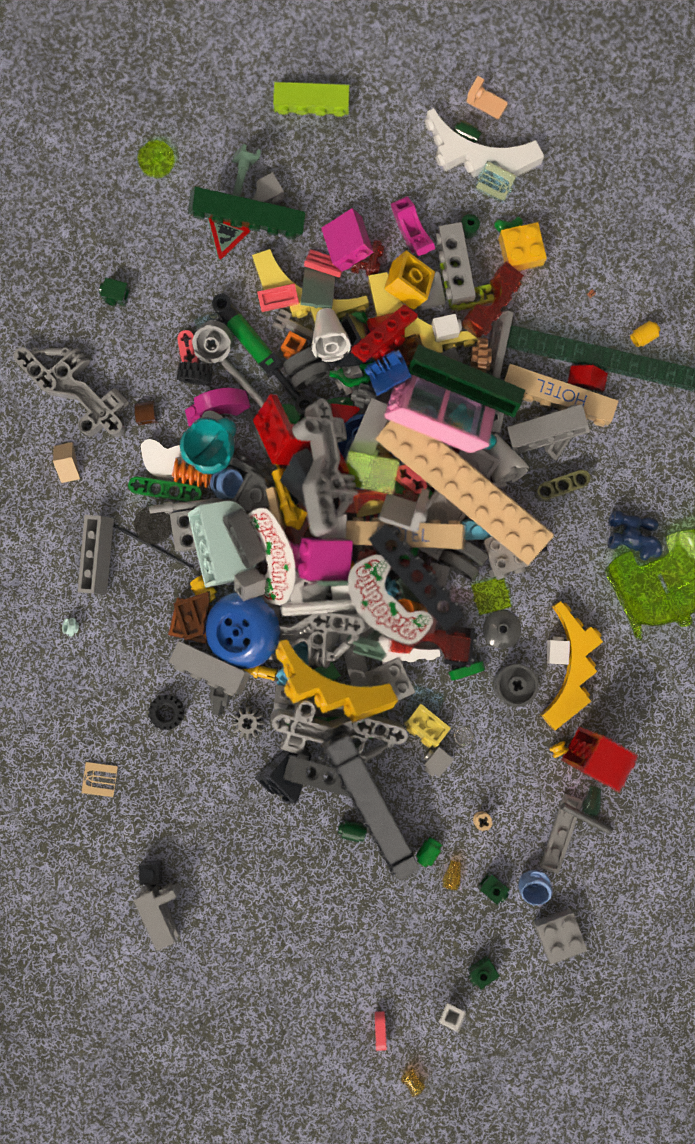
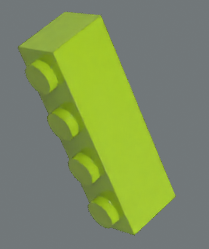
[273,82,349,117]

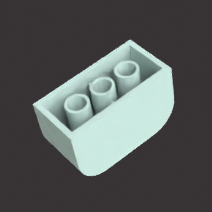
[188,501,256,588]

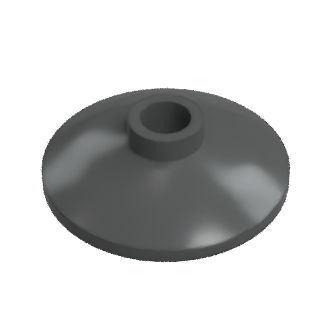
[483,610,521,649]

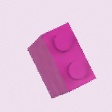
[321,208,374,272]
[298,538,353,581]

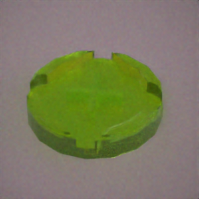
[137,140,175,178]

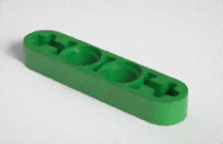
[128,477,202,502]

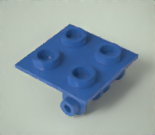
[365,350,411,396]

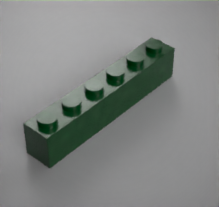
[188,186,306,240]
[408,344,525,418]

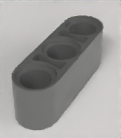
[223,508,266,568]

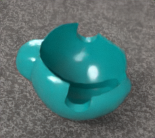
[180,417,237,474]

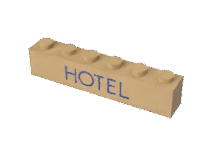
[504,364,618,427]
[346,517,466,549]

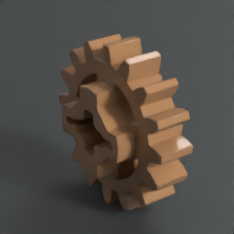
[470,337,492,373]

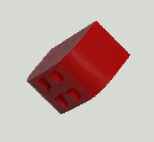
[561,727,638,792]

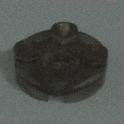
[134,507,172,544]

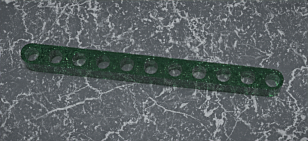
[506,326,695,392]

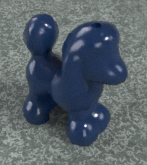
[608,510,663,561]

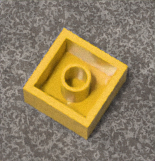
[498,222,547,273]
[384,250,435,310]

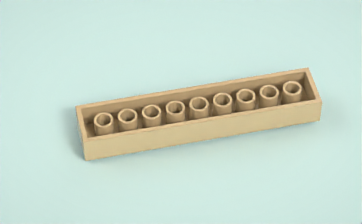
[376,420,554,565]

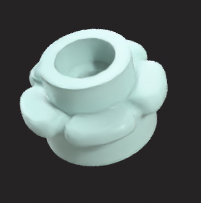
[62,618,79,636]

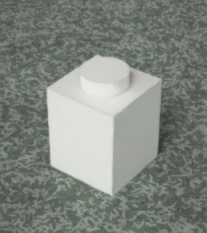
[432,314,462,342]
[546,637,570,665]
[439,1003,466,1033]

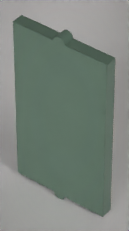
[301,267,335,309]

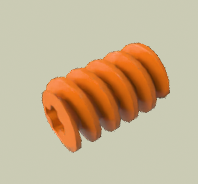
[172,458,212,488]

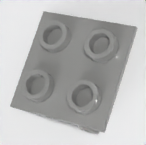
[364,658,416,700]

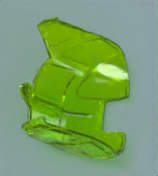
[605,529,695,641]

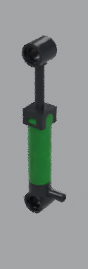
[212,293,314,418]

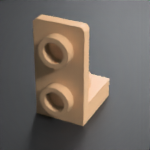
[466,76,508,119]

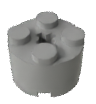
[192,320,233,363]

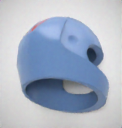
[210,468,243,500]
[518,870,553,905]

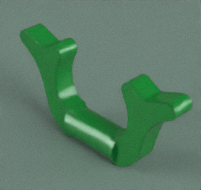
[329,362,373,387]

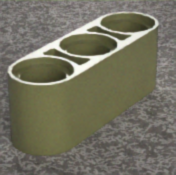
[534,470,591,502]

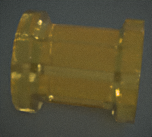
[400,1069,426,1097]

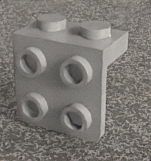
[379,488,431,532]
[484,537,531,580]

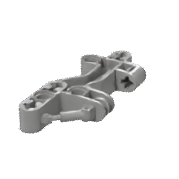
[13,347,129,437]
[292,399,358,536]
[244,603,370,668]
[270,698,407,764]

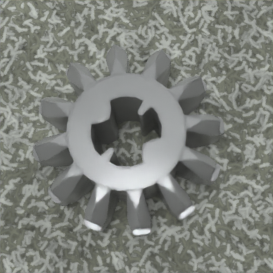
[231,706,265,740]

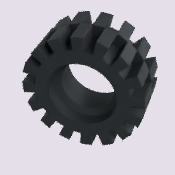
[177,362,213,386]
[148,695,185,730]

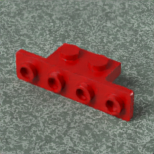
[351,305,418,363]

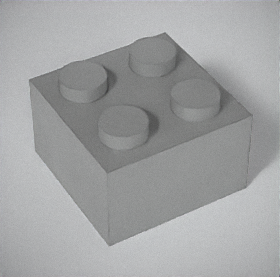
[533,908,587,965]

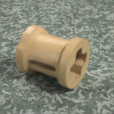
[473,811,492,831]

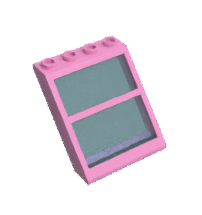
[384,375,496,453]

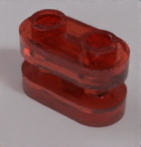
[351,239,385,276]

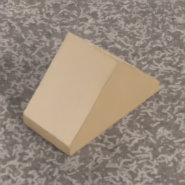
[53,442,80,483]

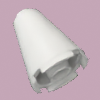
[312,308,351,362]
[484,433,529,488]

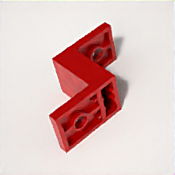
[253,394,350,475]

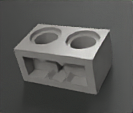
[170,510,196,553]

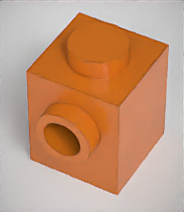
[281,331,307,360]

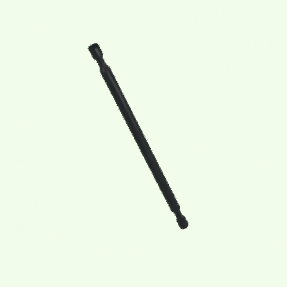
[113,524,195,570]

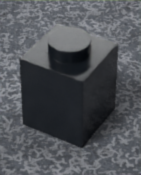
[139,860,162,885]

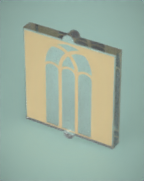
[81,761,119,798]

